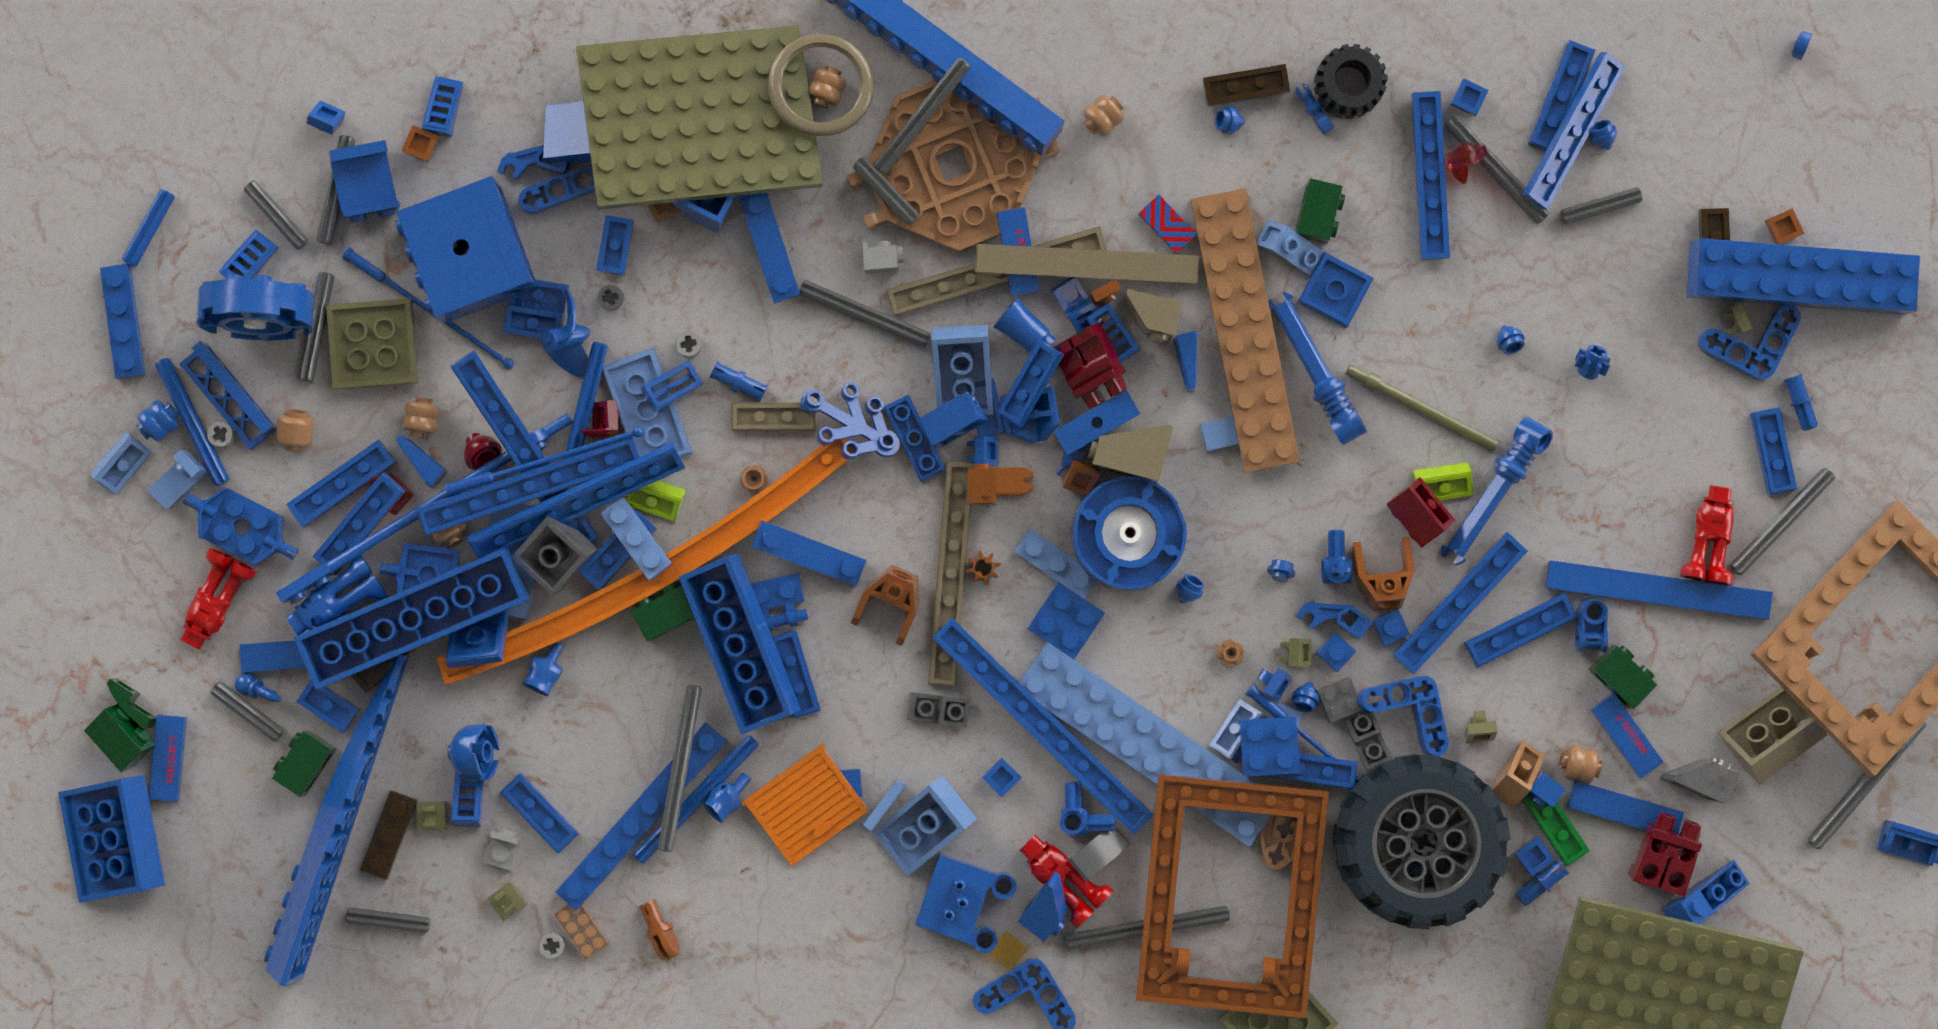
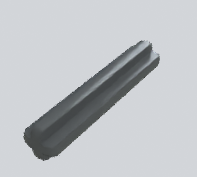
[853,157,919,225]
[244,180,308,250]
[1560,187,1643,224]
[210,682,284,741]
[346,908,430,933]

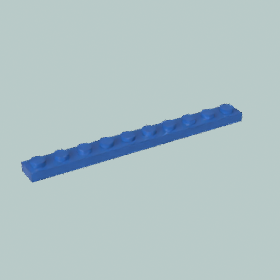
[932,618,1154,834]

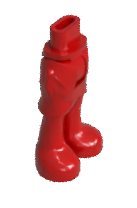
[1680,485,1734,585]
[180,548,257,650]
[1019,835,1114,929]

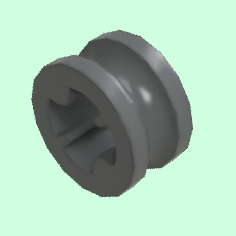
[597,285,624,310]

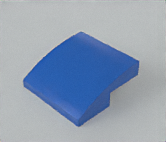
[503,279,569,339]

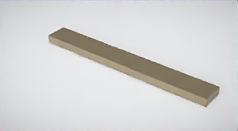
[886,226,1107,317]
[975,244,1199,284]
[928,460,975,686]

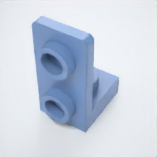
[1256,220,1324,276]
[148,449,208,509]

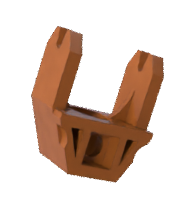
[967,464,1034,505]
[1352,537,1415,611]
[851,565,920,646]

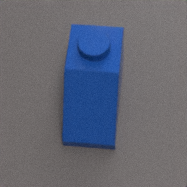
[1017,871,1067,942]

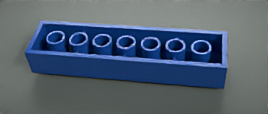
[1686,238,1920,315]
[294,548,531,690]

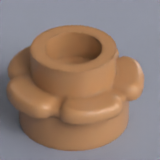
[740,465,768,493]
[1217,639,1244,667]

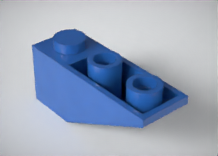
[1661,860,1750,924]

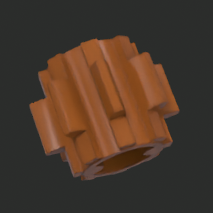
[966,550,1001,585]

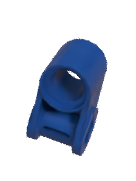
[1575,598,1608,653]

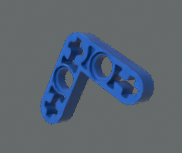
[1698,305,1801,380]
[1357,676,1449,756]
[973,958,1076,1029]

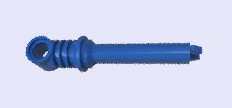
[1268,292,1367,445]
[1441,417,1553,565]

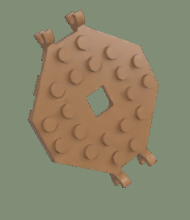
[847,80,1060,252]

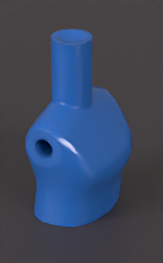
[522,642,563,696]
[704,773,751,823]

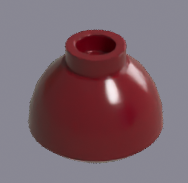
[464,433,502,470]

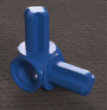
[1321,530,1352,584]
[1060,782,1116,838]

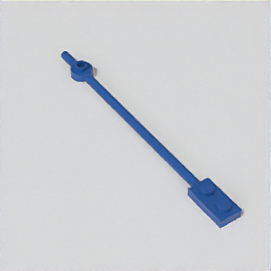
[276,413,573,605]

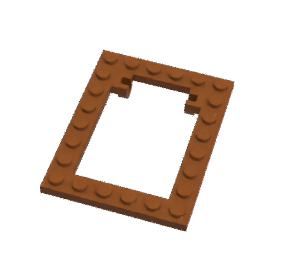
[1136,774,1329,1018]

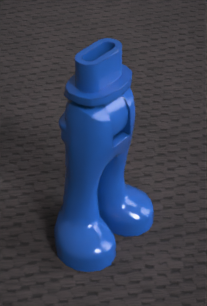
[286,555,388,636]

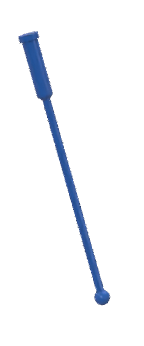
[342,247,514,369]
[445,426,644,497]
[1245,684,1406,821]

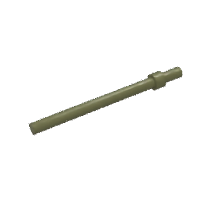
[1345,364,1499,451]

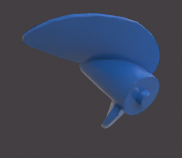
[541,290,590,378]

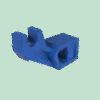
[497,145,571,180]
[1295,601,1372,639]

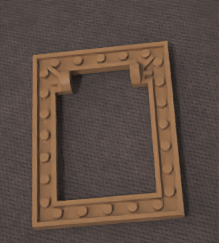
[1750,500,1938,777]

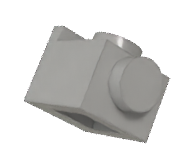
[862,241,904,273]

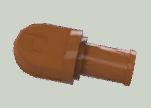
[639,899,680,961]

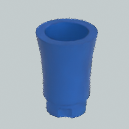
[993,297,1056,353]

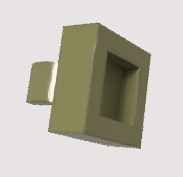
[1720,303,1753,334]
[1280,638,1311,667]
[1464,710,1497,743]
[416,801,447,831]
[487,881,527,921]

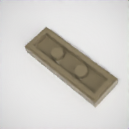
[731,402,816,431]

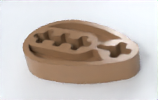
[1259,815,1297,869]

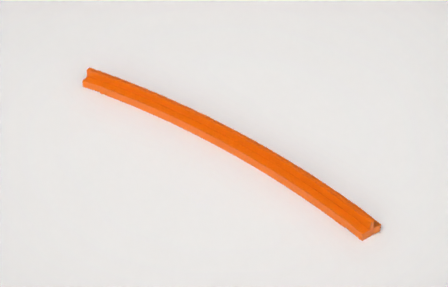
[436,438,854,685]

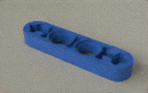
[518,164,595,214]

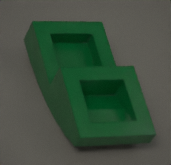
[107,678,156,728]

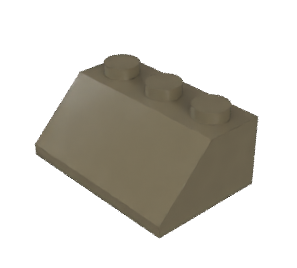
[1718,687,1827,785]

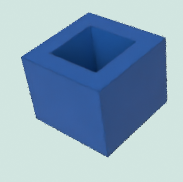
[1529,771,1566,808]

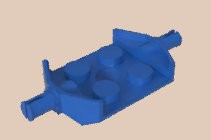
[183,487,299,566]

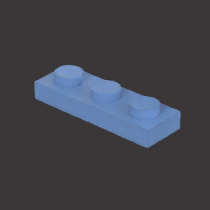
[600,497,673,581]
[1014,529,1096,599]

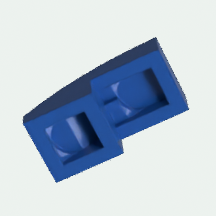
[1050,277,1104,333]

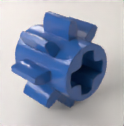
[1574,345,1611,380]

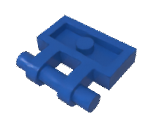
[751,573,808,631]

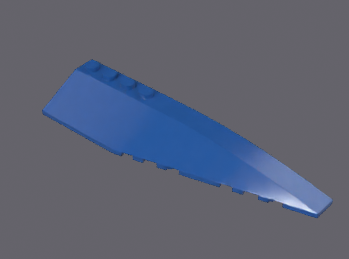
[264,655,409,987]

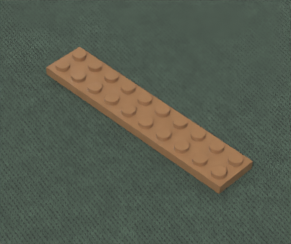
[1190,188,1300,473]

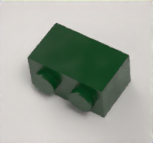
[1295,178,1345,244]
[631,583,695,642]
[1588,645,1657,709]
[84,704,156,772]
[272,730,337,797]

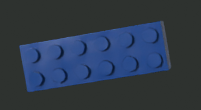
[679,554,801,735]

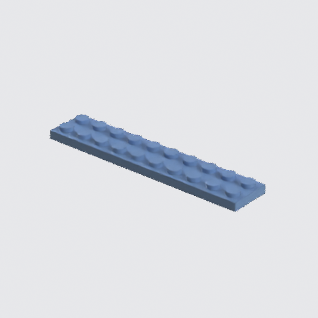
[1020,642,1271,847]

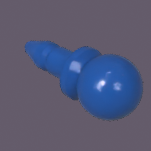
[235,673,281,702]

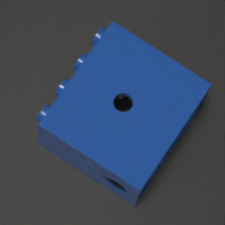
[395,176,538,324]

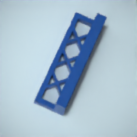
[179,341,277,450]

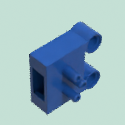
[915,853,1017,953]

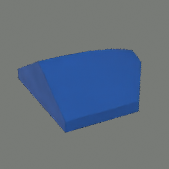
[1000,387,1060,443]

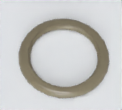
[768,34,874,136]

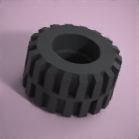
[1314,44,1388,119]

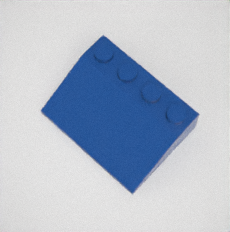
[58,775,165,903]

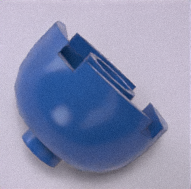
[448,724,499,780]

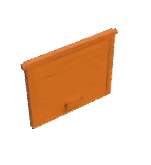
[741,744,869,866]

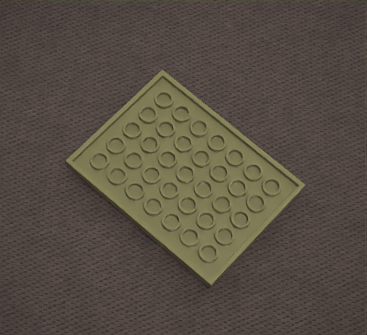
[576,25,823,210]
[1542,896,1804,1029]

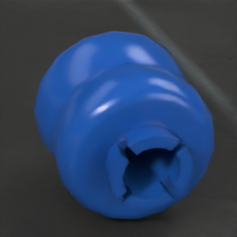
[136,400,179,441]

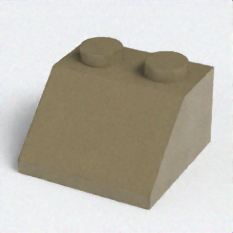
[1124,289,1183,344]

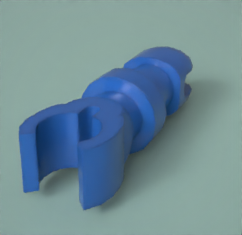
[1296,83,1334,135]

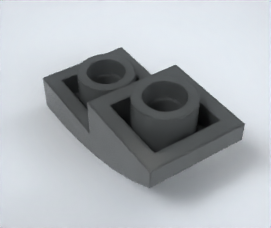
[907,692,970,727]
[1344,710,1393,772]
[1068,826,1131,882]

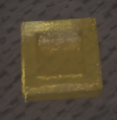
[989,930,1028,971]

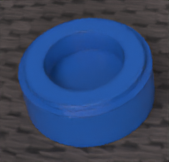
[1791,31,1812,60]

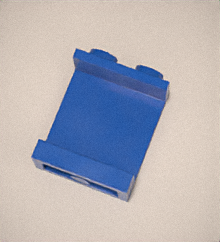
[328,140,400,223]

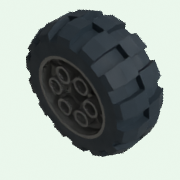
[1333,754,1511,930]

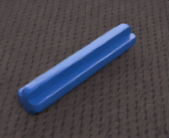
[122,189,174,267]

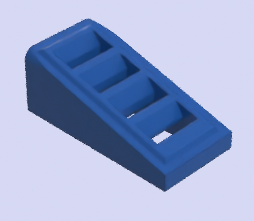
[422,76,464,137]
[218,230,279,279]
[1086,303,1140,364]
[1173,331,1198,392]
[396,436,448,488]
[451,770,484,827]

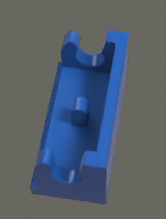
[919,391,989,448]
[1877,820,1938,866]

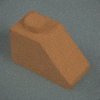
[1492,740,1545,809]

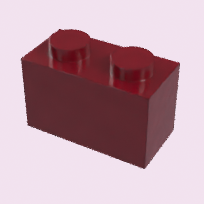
[1386,477,1456,548]

